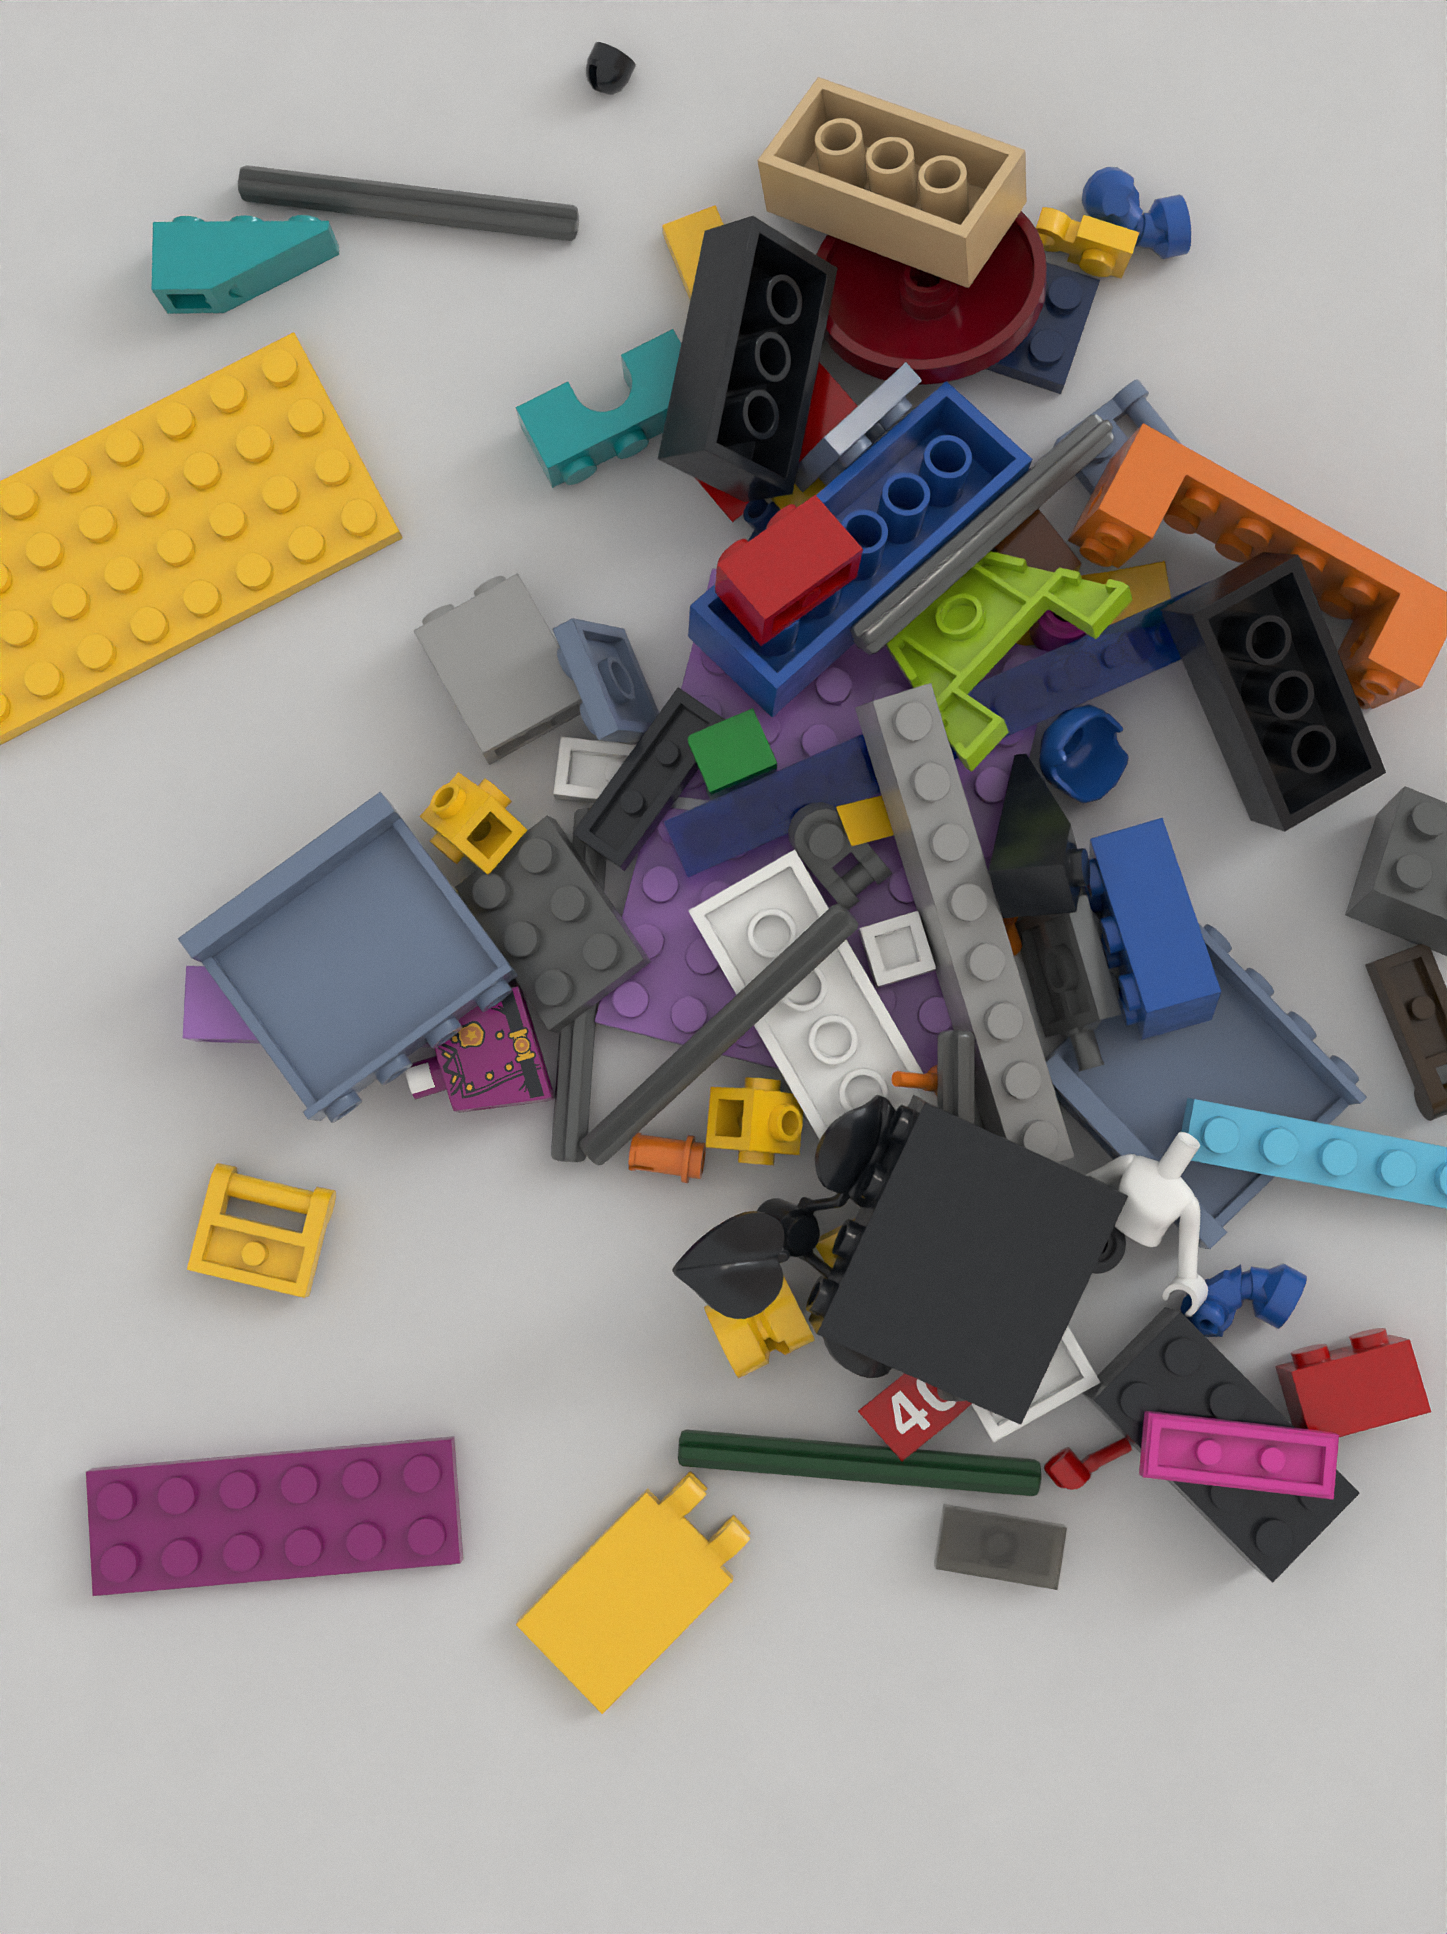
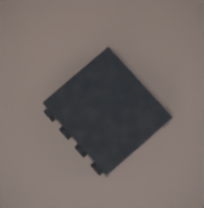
[806,1095,1128,1425]

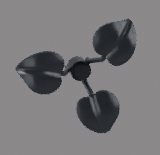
[672,1095,896,1378]

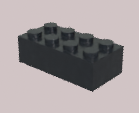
[658,216,838,502]
[1160,552,1386,832]
[1082,1307,1360,1583]

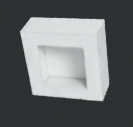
[858,911,936,988]

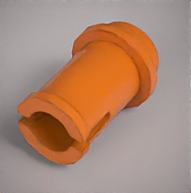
[628,1133,706,1183]

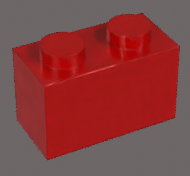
[715,495,863,646]
[1275,1328,1431,1437]

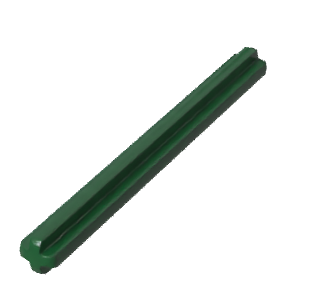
[678,1429,1042,1496]

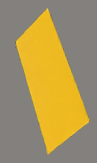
[836,795,894,847]

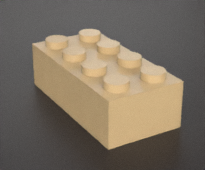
[757,77,1027,288]

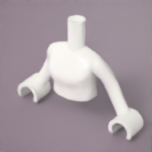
[1086,1132,1208,1317]

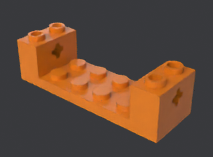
[1068,423,1447,709]

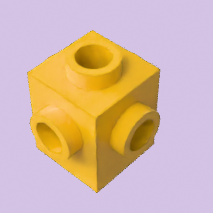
[419,772,527,875]
[705,1077,803,1166]

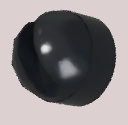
[585,42,636,95]

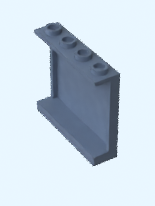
[178,791,518,1123]
[1045,923,1367,1249]

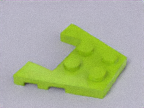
[885,551,1133,772]

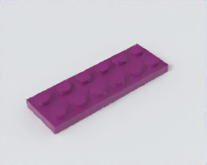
[86,1436,463,1596]

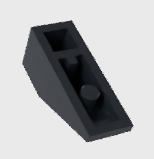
[988,753,1090,918]

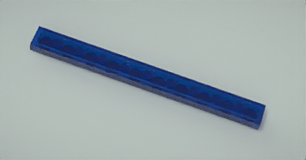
[662,580,1213,877]

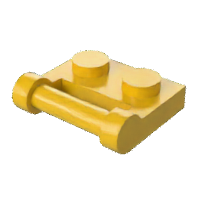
[187,1163,336,1298]

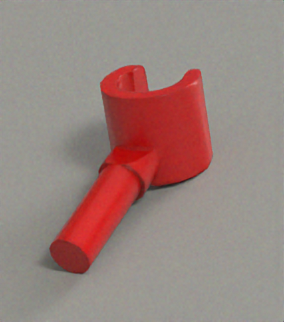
[1044,1437,1132,1490]

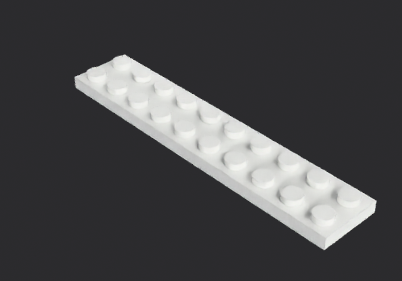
[689,850,1101,1443]

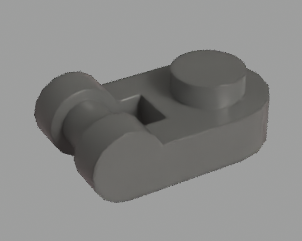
[788,802,892,910]

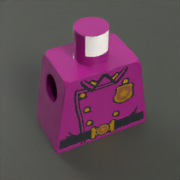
[405,986,555,1113]

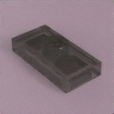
[934,1504,1067,1590]

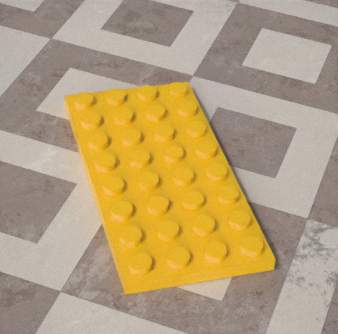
[0,332,403,745]

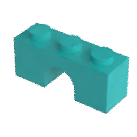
[515,329,681,488]

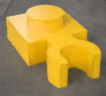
[1036,207,1139,279]

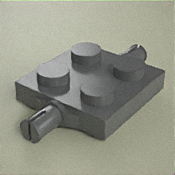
[1015,894,1121,1071]

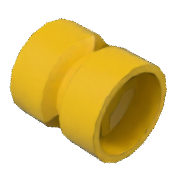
[704,1275,815,1379]

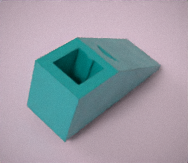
[151,215,339,314]

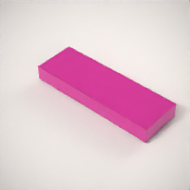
[1139,1411,1339,1499]

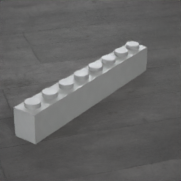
[855,683,1075,1163]

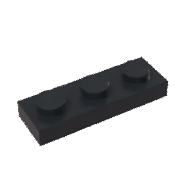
[572,687,726,872]

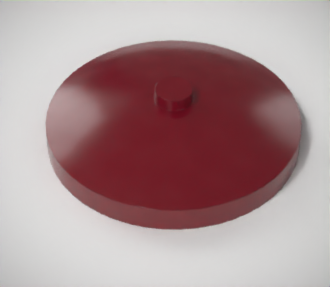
[816,211,1047,385]

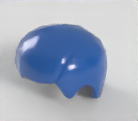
[1039,704,1129,804]

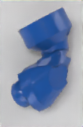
[1082,167,1191,259]
[1180,1263,1307,1337]

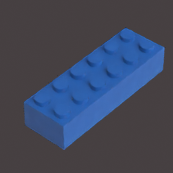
[688,381,1033,718]

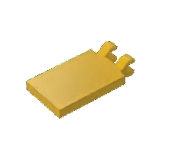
[516,1471,751,1714]

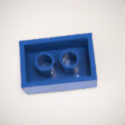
[1081,817,1221,1040]

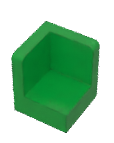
[688,708,777,802]

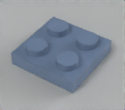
[795,362,922,492]
[553,618,659,744]

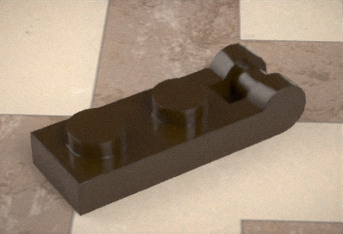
[1365,944,1447,1121]

